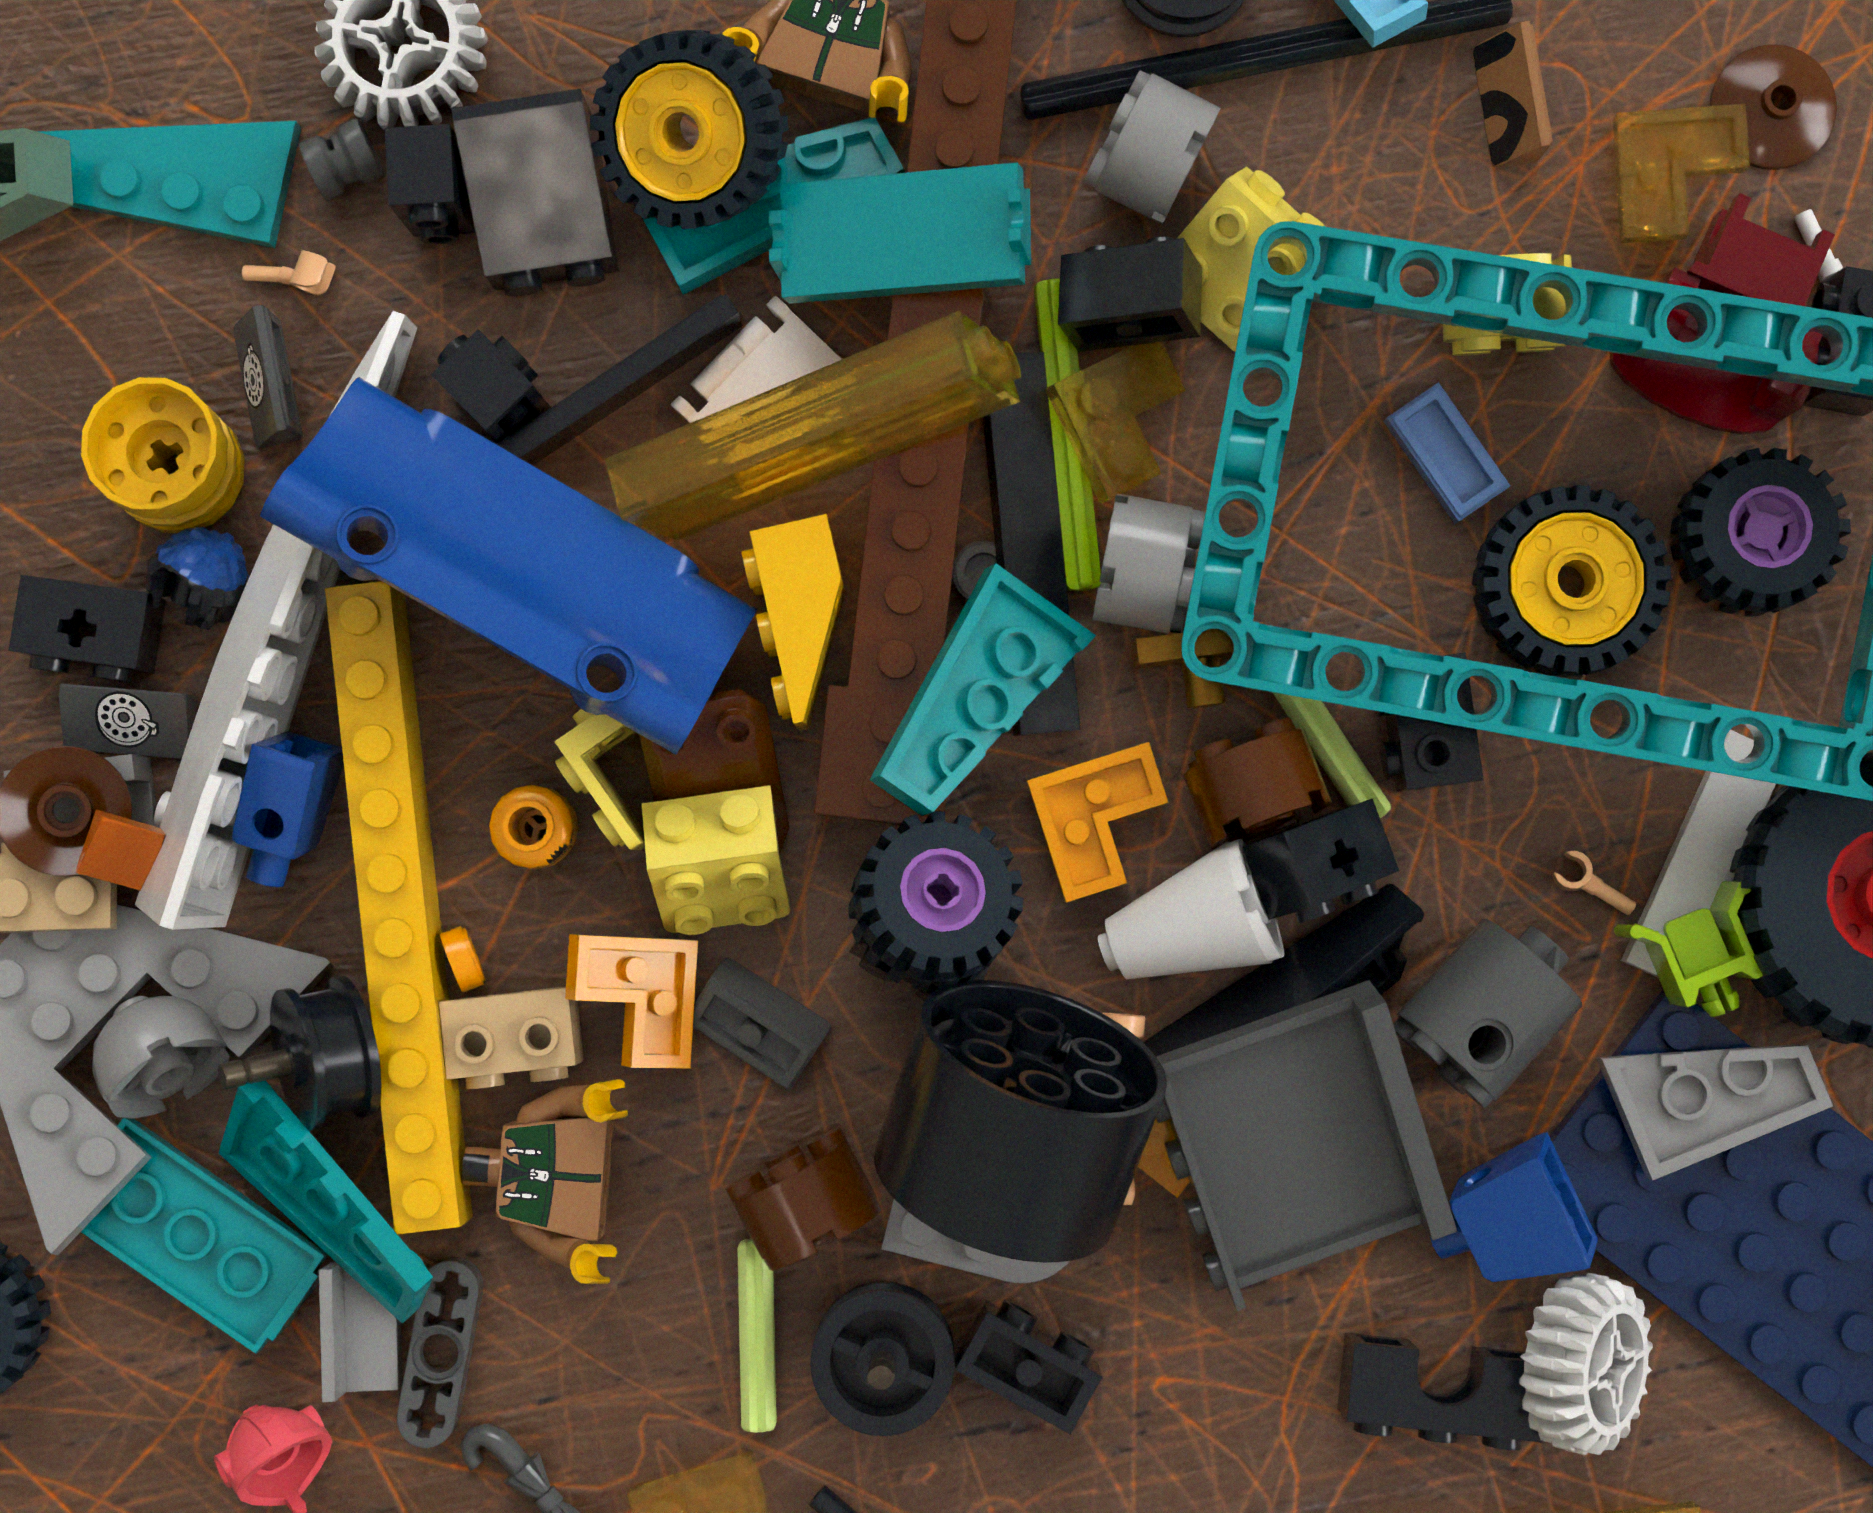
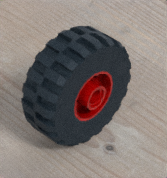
[1729,752,1873,1048]

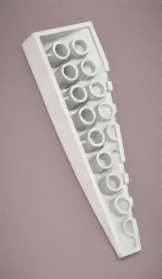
[135,311,417,930]

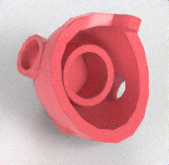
[214,1404,333,1513]

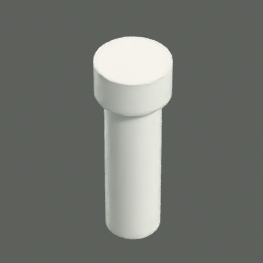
[1794,209,1843,281]

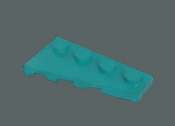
[635,118,905,295]
[37,121,302,248]
[870,563,1096,816]
[218,1080,433,1323]

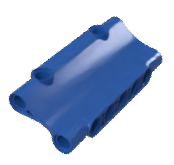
[260,377,757,755]

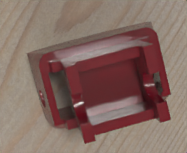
[1609,193,1835,435]

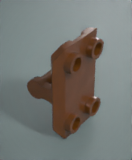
[639,689,789,855]

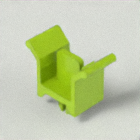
[1614,881,1763,1017]

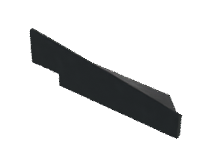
[1143,883,1424,1056]

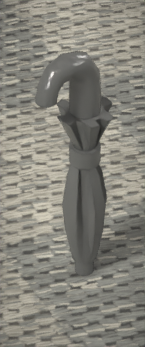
[460,1423,581,1513]

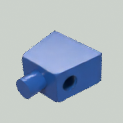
[232,731,344,887]
[1430,1132,1598,1282]

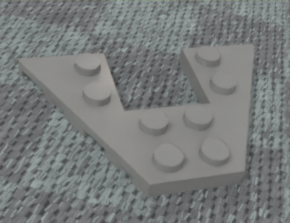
[0,905,334,1256]

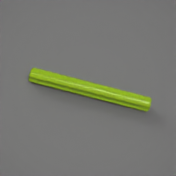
[1034,278,1101,591]

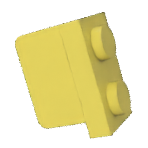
[1177,167,1326,352]
[554,709,645,850]
[641,785,790,935]

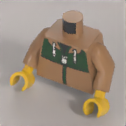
[723,0,913,122]
[462,1079,628,1284]

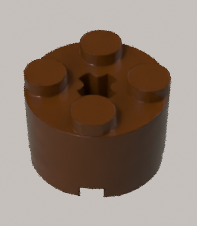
[1183,717,1332,849]
[725,1127,881,1271]

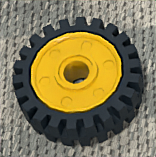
[590,30,789,229]
[1472,485,1672,677]

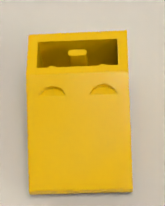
[742,514,845,731]

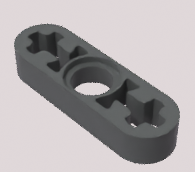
[397,1257,484,1448]

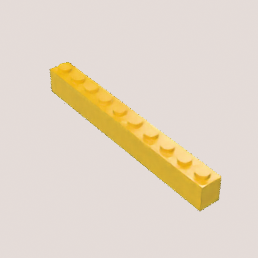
[325,581,473,1235]

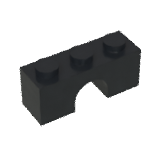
[1337,1333,1542,1450]

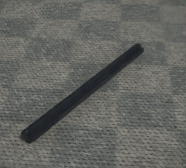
[1020,0,1513,120]

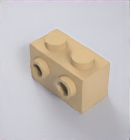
[439,986,584,1089]

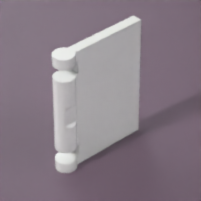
[670,296,861,487]

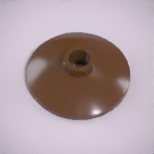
[1710,44,1837,170]
[0,746,132,876]

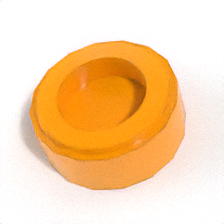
[440,926,486,993]

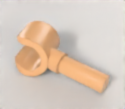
[242,250,336,295]
[1552,851,1636,916]

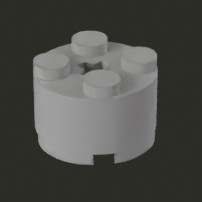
[1084,70,1221,225]
[1092,493,1205,634]

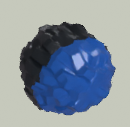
[146,526,250,630]

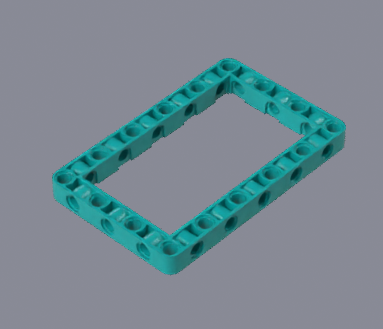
[1182,221,1873,801]

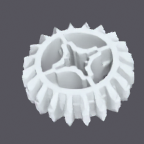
[315,0,488,130]
[1519,1273,1653,1455]

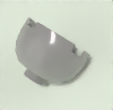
[92,996,229,1119]

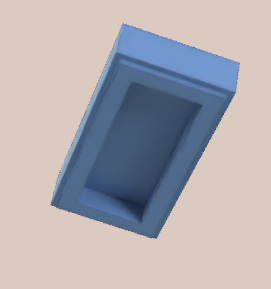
[1383,382,1510,524]

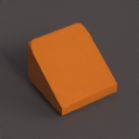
[75,809,166,891]

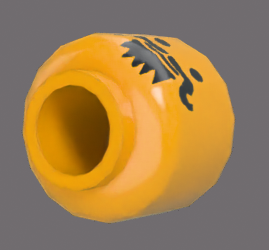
[489,785,579,869]

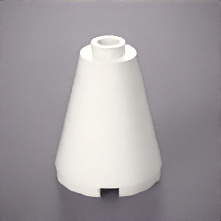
[1098,839,1284,979]

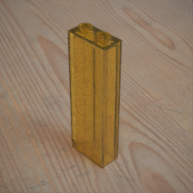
[604,311,1021,541]

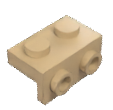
[0,843,117,933]

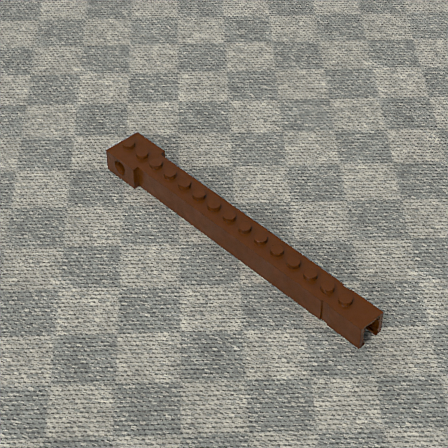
[814,0,1017,825]

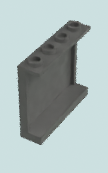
[1156,980,1457,1311]

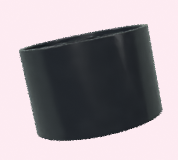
[874,980,1167,1263]

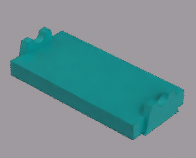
[769,162,1031,304]
[81,1118,328,1354]

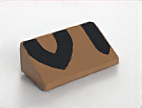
[1473,21,1553,168]

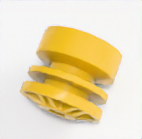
[81,377,245,533]

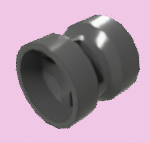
[299,117,385,202]

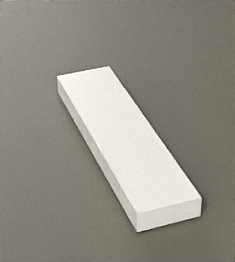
[1621,730,1776,978]

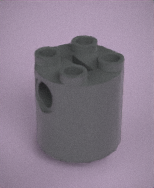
[1393,919,1583,1108]

